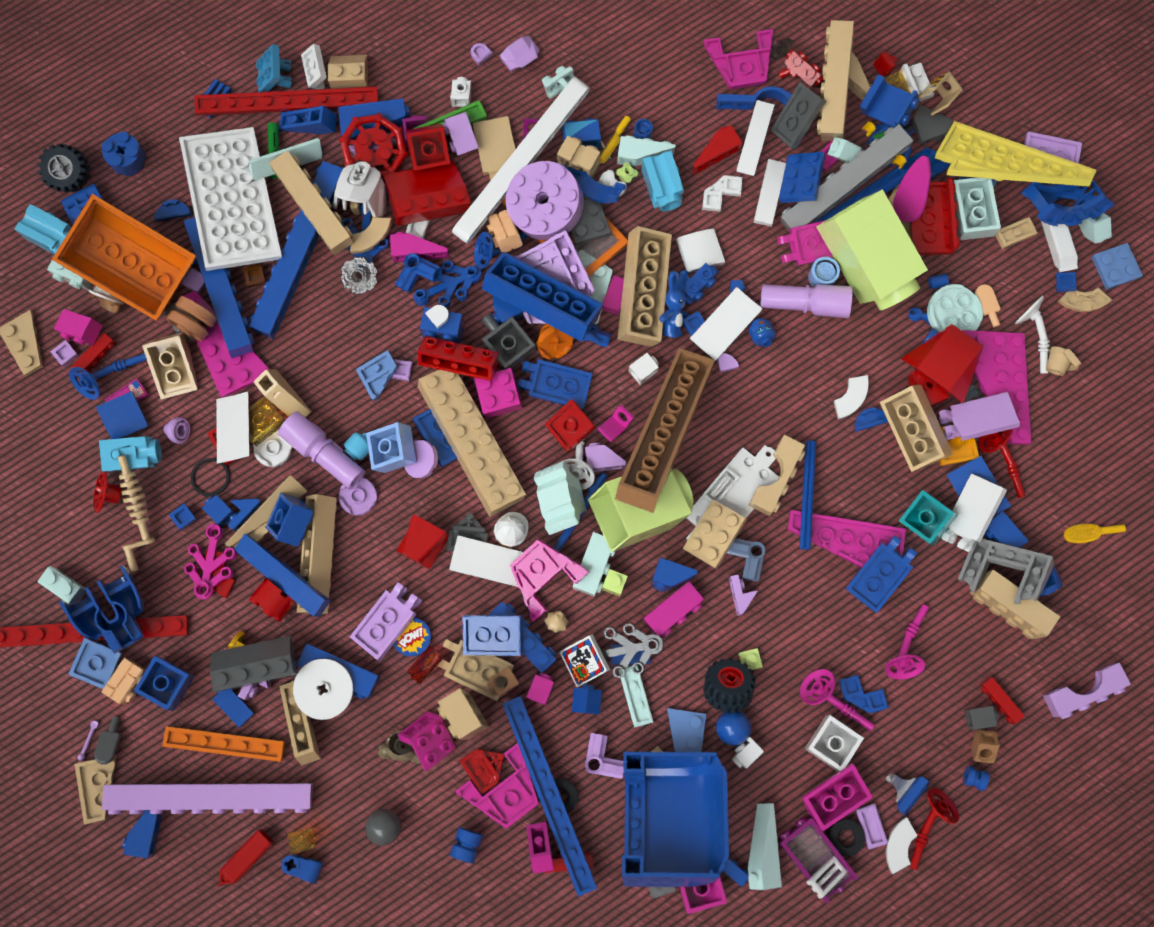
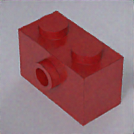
[907,370,949,407]

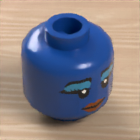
[748,318,776,347]

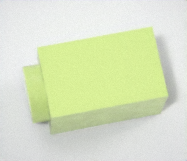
[816,189,928,311]

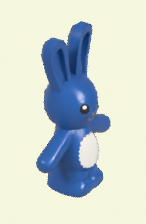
[659,270,689,338]

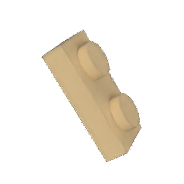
[995,217,1037,249]

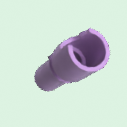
[760,284,852,318]
[278,411,365,490]

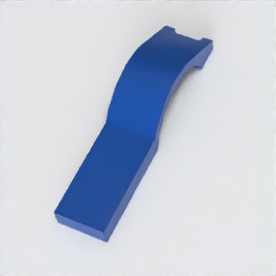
[716,86,792,110]
[560,164,626,204]

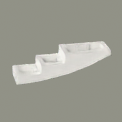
[736,100,774,176]
[753,159,786,227]

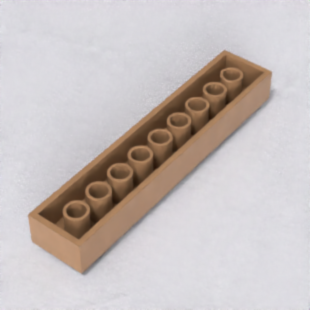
[615,348,715,513]

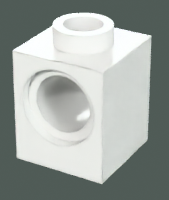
[629,353,659,385]

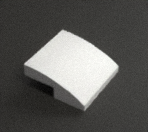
[676,228,725,273]

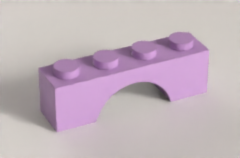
[1043,663,1131,719]

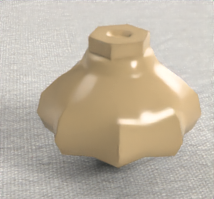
[544,611,569,633]

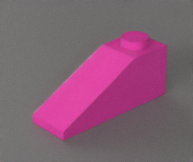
[390,232,449,262]

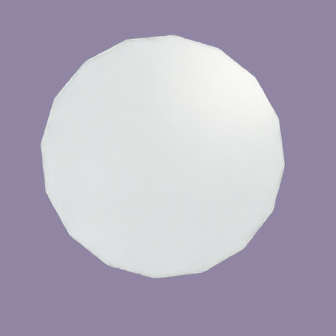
[253,429,292,467]

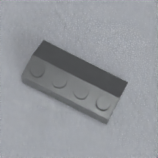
[210,636,298,692]

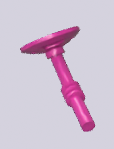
[885,604,929,679]
[800,669,875,731]

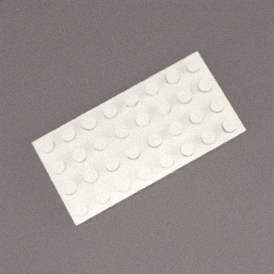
[179,127,282,271]

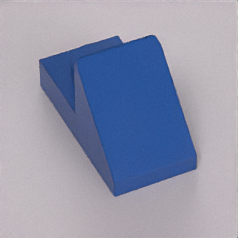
[228,499,263,532]

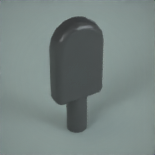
[94,716,121,765]

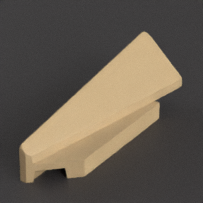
[225,475,308,548]

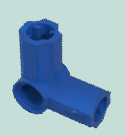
[395,253,442,293]

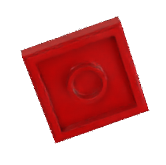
[544,399,596,453]

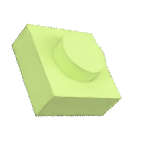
[738,648,763,670]

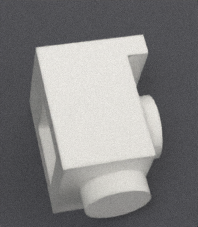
[450,77,472,107]
[732,737,764,769]

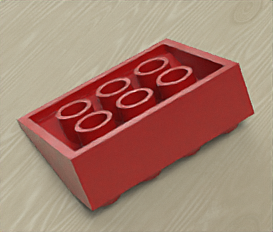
[382,161,471,226]

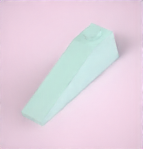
[748,803,782,890]

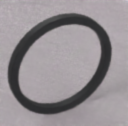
[191,458,230,497]

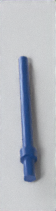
[553,472,608,552]

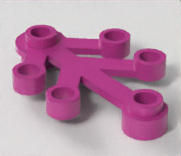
[184,524,237,600]

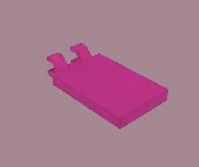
[777,220,833,265]

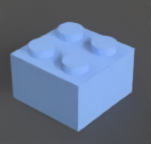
[366,422,417,473]

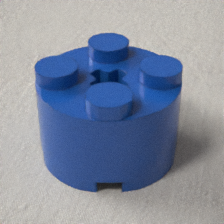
[102,132,146,176]

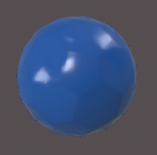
[716,710,751,746]

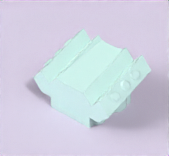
[534,461,587,535]

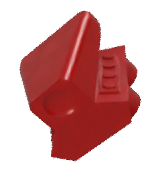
[396,515,449,569]

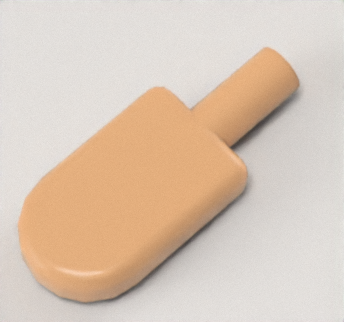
[975,284,1000,328]

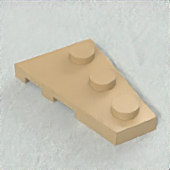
[75,755,117,824]

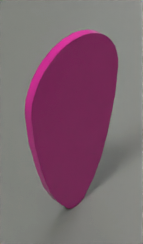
[893,156,931,222]

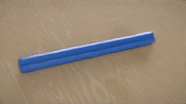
[799,440,817,550]

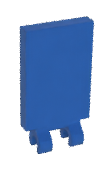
[517,359,593,410]
[845,536,917,613]

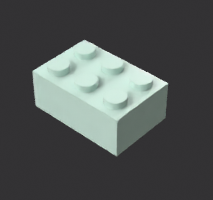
[953,178,1001,240]

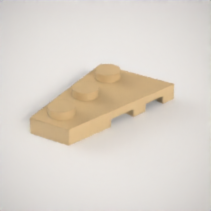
[0,310,43,377]

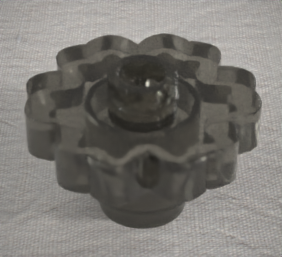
[340,256,378,295]

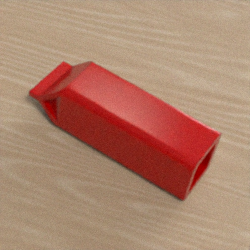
[217,829,275,887]

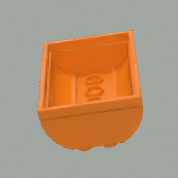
[52,194,197,321]

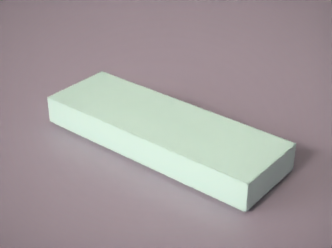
[618,665,653,728]

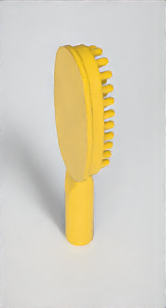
[599,116,631,163]
[1064,524,1126,543]

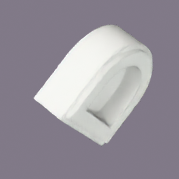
[425,305,449,329]

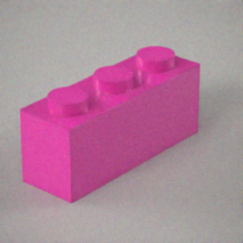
[643,581,704,638]

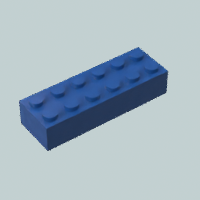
[482,251,603,342]

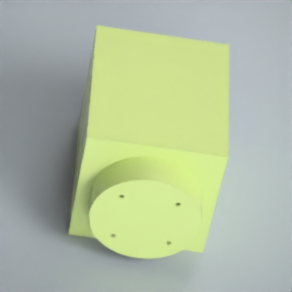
[588,469,693,553]

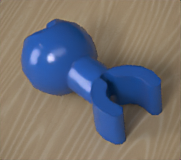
[908,307,931,326]

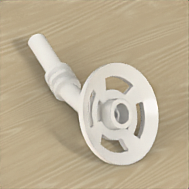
[1015,295,1050,373]
[564,438,595,490]

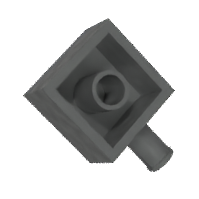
[482,314,536,370]

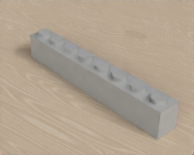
[781,124,913,233]

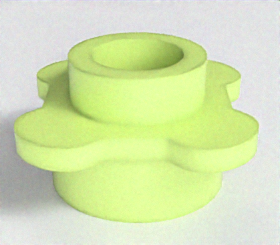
[616,163,638,183]

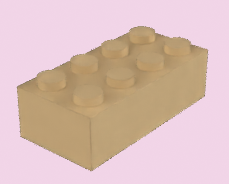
[880,385,953,472]
[969,570,1060,639]

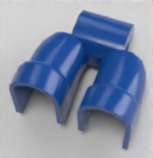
[59,565,144,654]

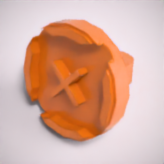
[537,324,574,360]

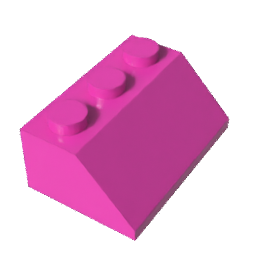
[802,764,873,831]
[679,877,727,914]

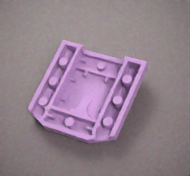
[514,230,595,324]

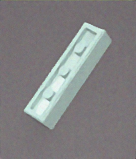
[249,138,322,180]

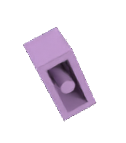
[442,112,479,155]

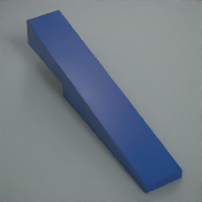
[234,534,331,617]

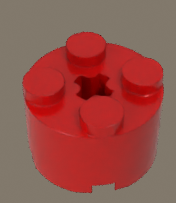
[249,577,296,622]

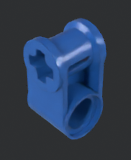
[281,854,323,884]

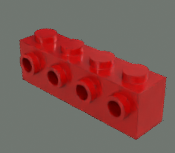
[418,336,498,381]

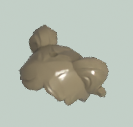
[378,730,421,764]

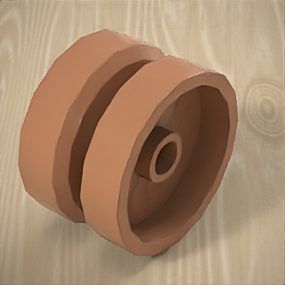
[166,296,217,342]

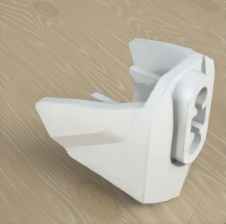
[333,162,387,217]

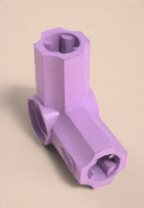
[585,733,624,779]

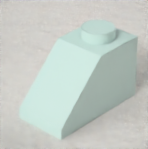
[1078,213,1112,243]

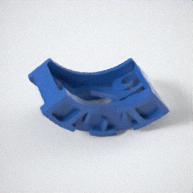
[1021,178,1115,226]

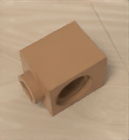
[486,666,519,696]
[971,730,1000,763]

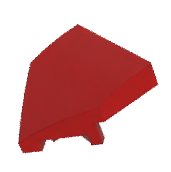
[459,749,504,795]

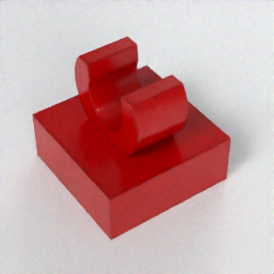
[873,51,898,77]

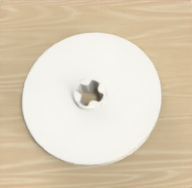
[293,659,353,720]

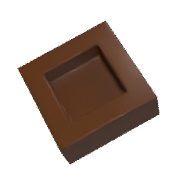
[243,264,266,288]

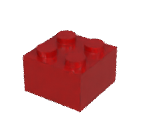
[405,124,450,171]

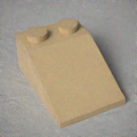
[142,332,198,399]

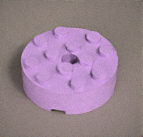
[506,161,584,240]

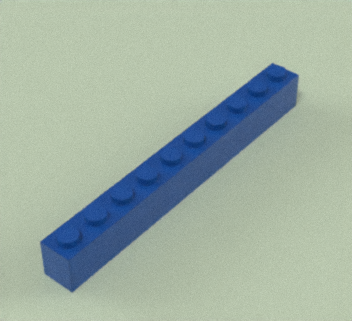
[249,161,343,339]

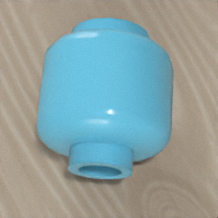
[344,432,369,461]

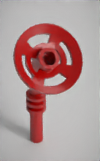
[978,429,1025,498]
[909,788,959,871]

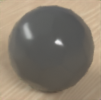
[365,809,401,846]

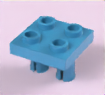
[256,44,292,92]

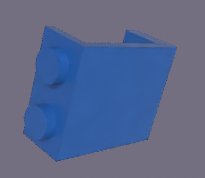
[859,74,920,128]

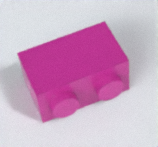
[54,309,103,346]
[526,673,555,706]
[526,822,554,874]

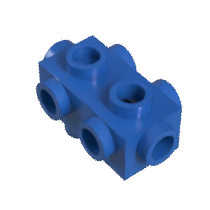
[683,263,719,305]

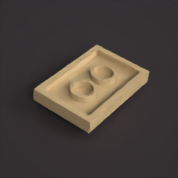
[683,500,747,569]

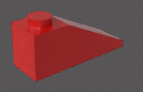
[692,125,743,175]

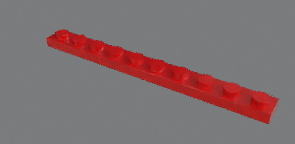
[194,87,379,116]
[0,615,189,648]

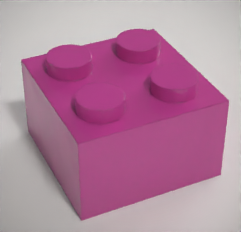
[474,368,523,419]

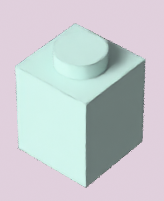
[827,137,861,163]

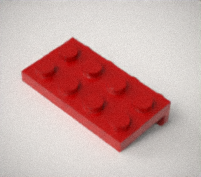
[910,178,960,255]

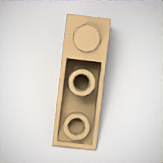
[253,369,312,417]

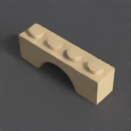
[748,435,805,516]

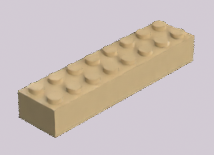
[417,370,526,517]

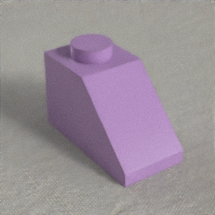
[585,443,626,473]

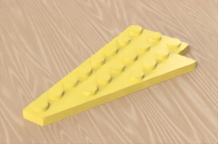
[935,121,1096,187]

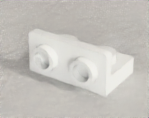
[301,44,327,89]
[899,63,934,101]

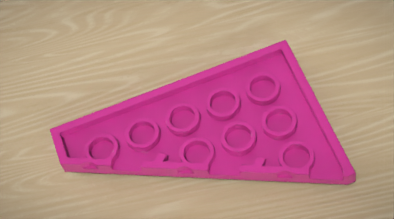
[961,330,1031,445]

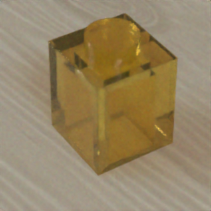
[288,828,315,854]

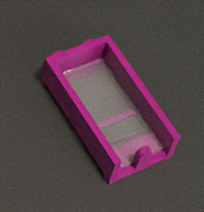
[778,816,858,904]

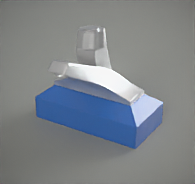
[886,773,929,816]

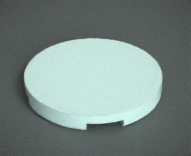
[927,284,983,332]

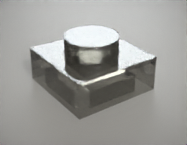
[770,37,793,60]

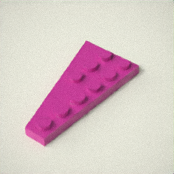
[178,291,269,398]
[787,510,906,568]

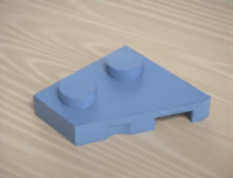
[356,350,399,401]

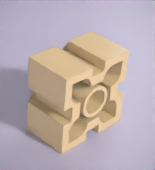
[557,136,600,179]

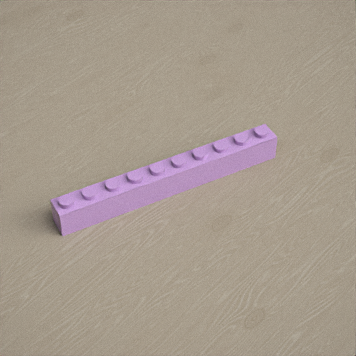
[102,783,313,814]

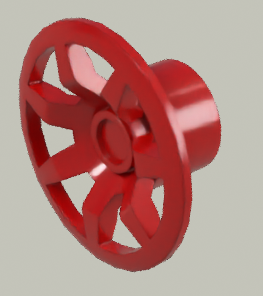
[93,472,121,513]

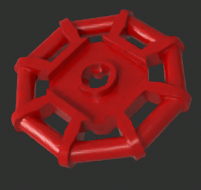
[339,113,408,178]

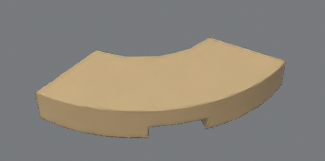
[350,217,392,254]
[1057,287,1112,312]

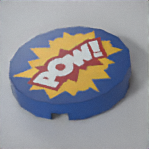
[393,618,432,657]

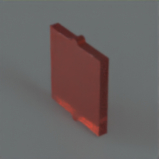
[407,645,443,684]

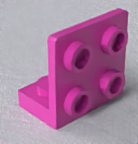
[398,711,456,771]

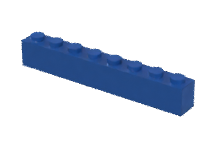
[184,217,255,358]

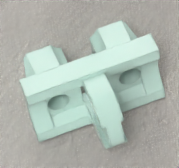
[542,66,574,99]

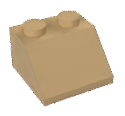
[328,55,368,89]

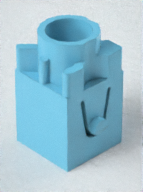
[641,150,684,212]
[14,204,71,254]
[99,436,162,472]

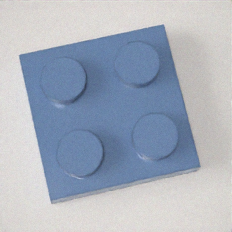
[1091,243,1143,290]
[68,637,123,689]

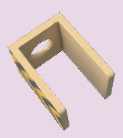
[919,71,963,115]

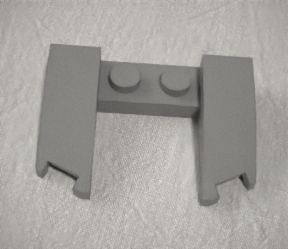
[958,539,1054,604]

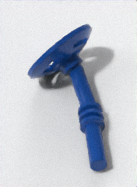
[474,232,528,269]
[69,353,147,400]

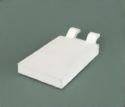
[941,474,1007,552]

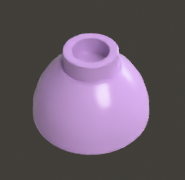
[164,417,190,444]

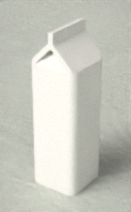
[1041,221,1078,272]

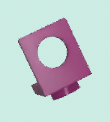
[598,404,634,442]

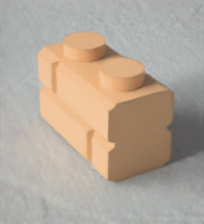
[487,209,522,253]
[101,658,146,705]

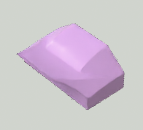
[500,36,540,72]

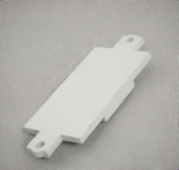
[686,445,779,540]

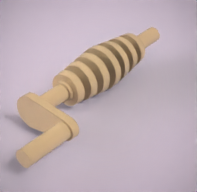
[118,455,155,572]

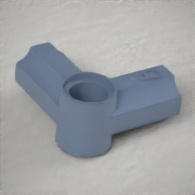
[726,538,765,582]

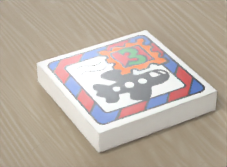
[560,634,610,687]

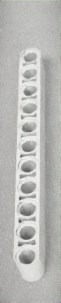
[452,77,590,244]

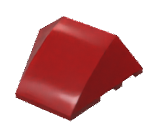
[901,324,983,404]

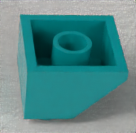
[899,490,958,546]

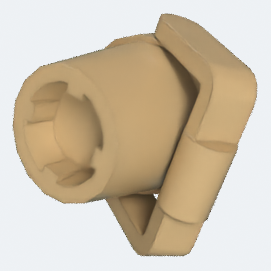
[1046,346,1081,376]

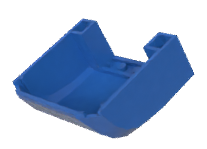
[622,752,729,887]

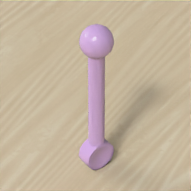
[77,721,99,761]

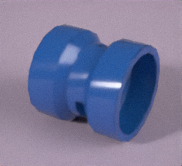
[634,119,653,139]
[963,765,990,791]

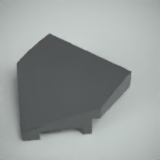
[912,105,953,145]
[447,512,488,552]

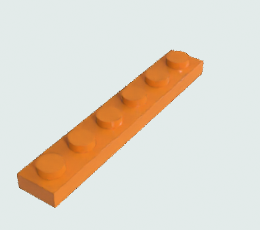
[162,726,285,762]

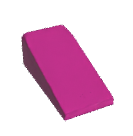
[602,276,624,315]

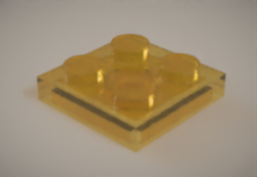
[248,396,285,446]

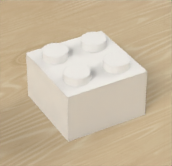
[804,715,864,772]

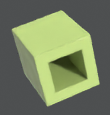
[602,569,628,597]

